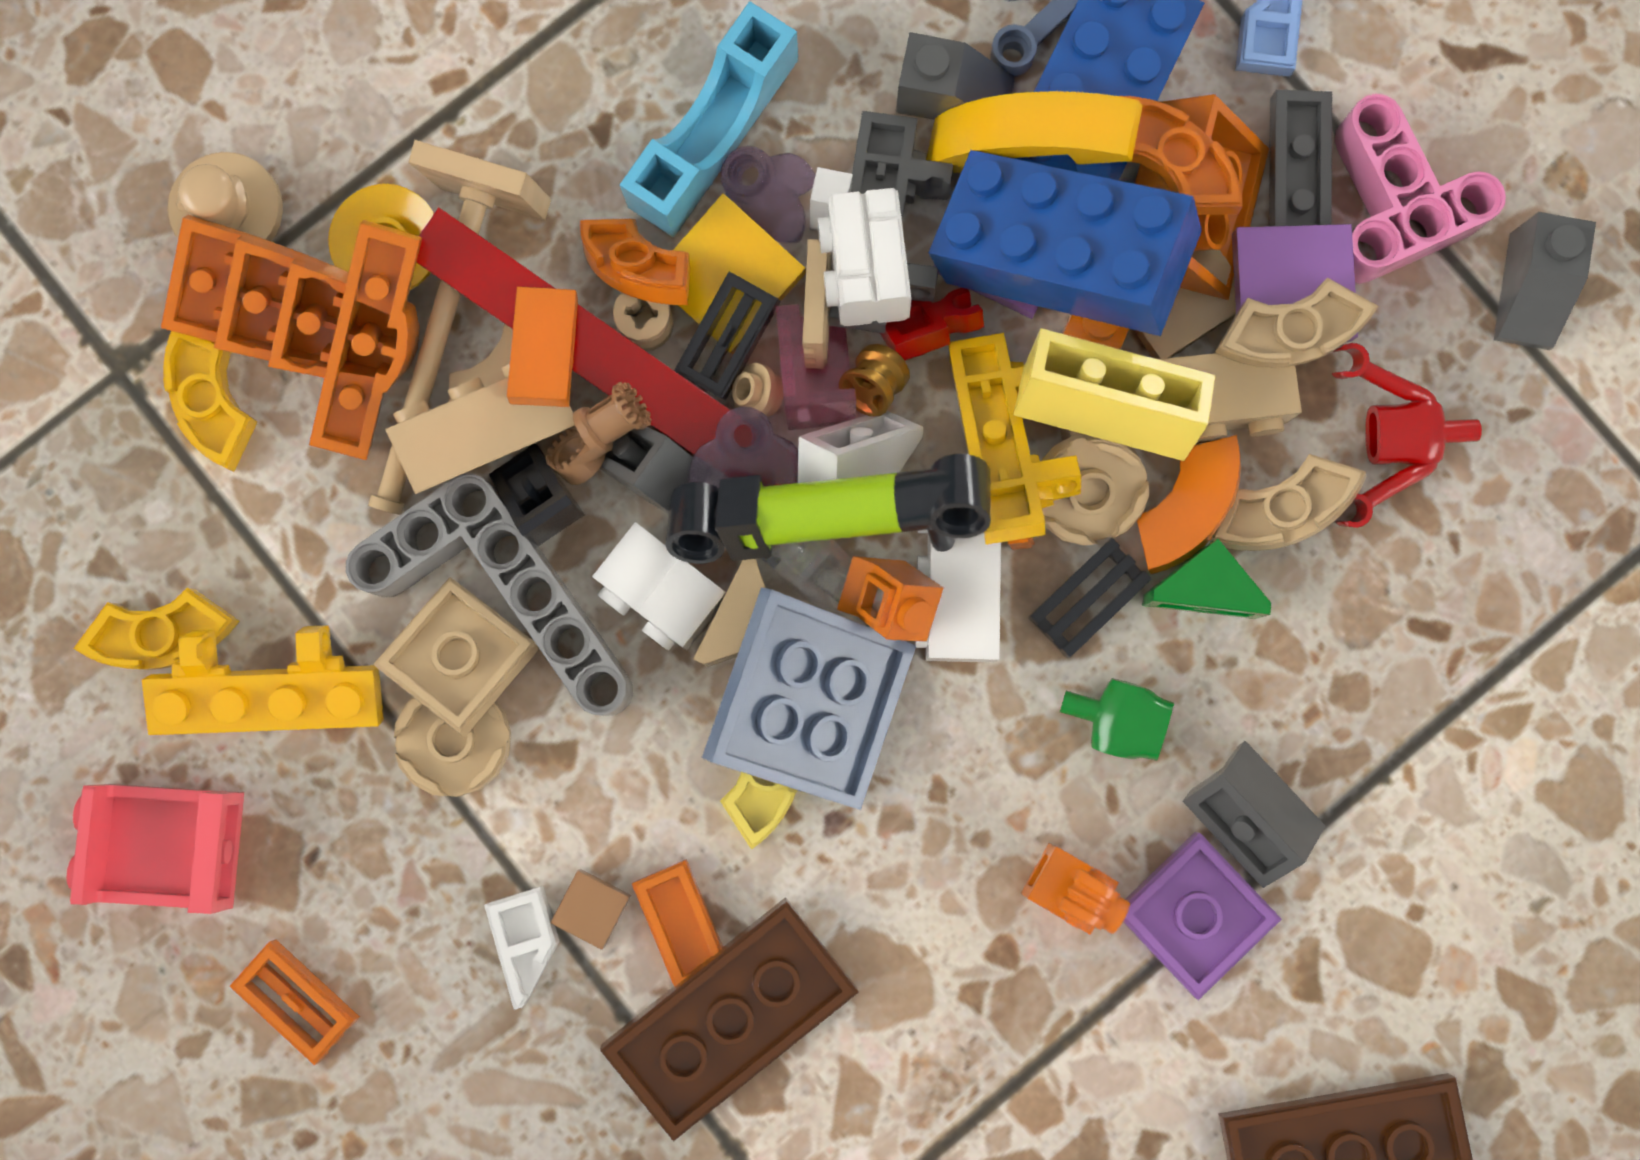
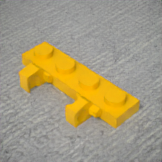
[948,333,1081,545]
[141,625,384,735]

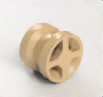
[613,293,674,351]

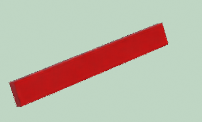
[416,207,798,486]

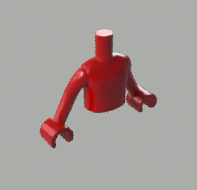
[1332,343,1482,528]

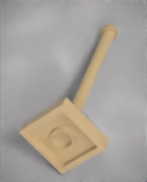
[368,140,551,515]

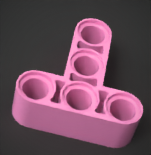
[1335,94,1506,284]

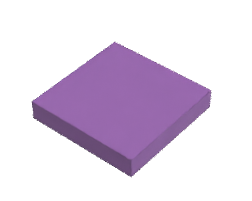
[1232,224,1358,342]
[1123,832,1282,1000]

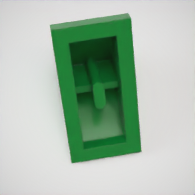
[1142,539,1271,619]

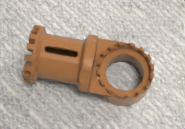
[545,382,652,485]

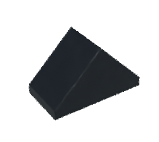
[489,443,585,546]

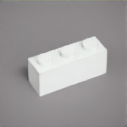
[915,530,1001,663]

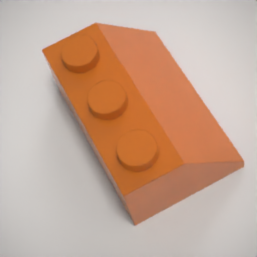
[1133,94,1269,300]

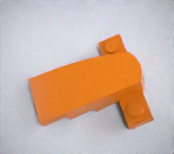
[161,215,422,460]

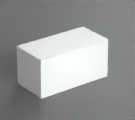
[810,167,853,231]

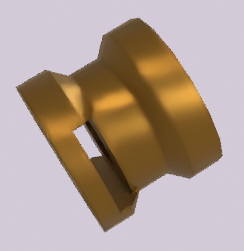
[838,344,910,417]

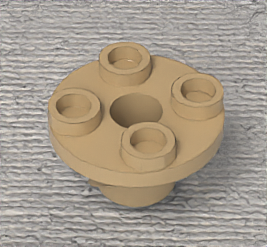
[168,152,283,242]

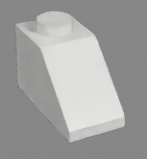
[798,411,923,483]

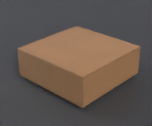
[550,869,631,950]

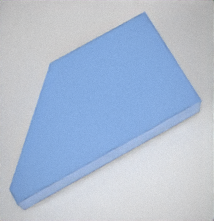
[1235,0,1302,77]

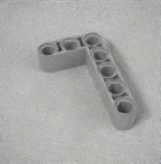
[346,474,633,716]

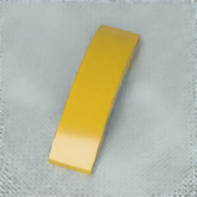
[926,91,1143,173]

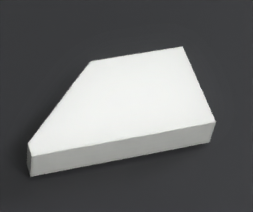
[484,885,559,1010]

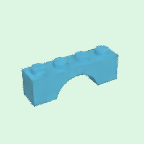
[619,1,798,238]

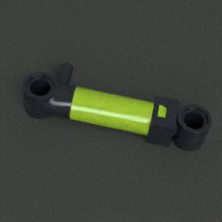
[665,454,991,564]

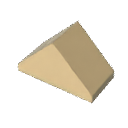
[693,559,766,667]

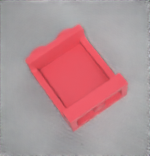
[66,784,245,914]

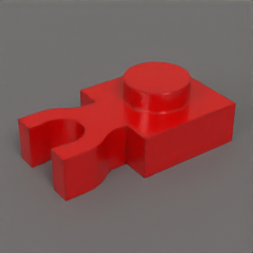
[880,287,984,360]

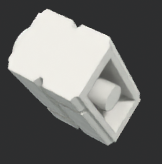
[818,188,911,326]

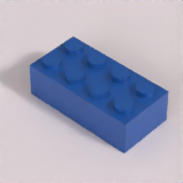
[1012,0,1205,181]
[928,150,1202,336]

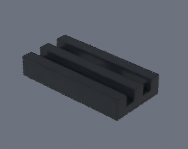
[674,271,781,401]
[1028,538,1152,659]

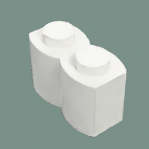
[592,522,726,651]

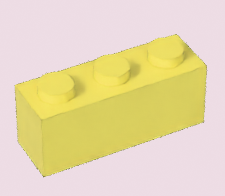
[1014,328,1215,461]

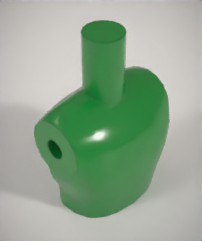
[1060,678,1174,761]

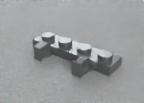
[828,111,953,333]

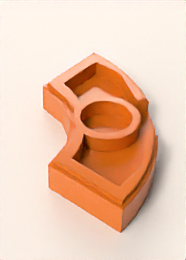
[1120,96,1243,215]
[580,219,690,305]
[1137,435,1241,575]

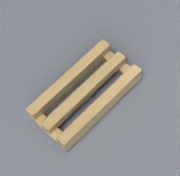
[802,239,832,369]

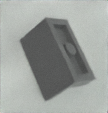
[1182,740,1326,888]

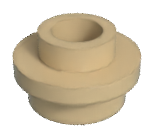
[732,363,784,421]

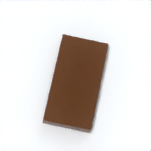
[600,897,859,1142]
[1218,1073,1473,1160]

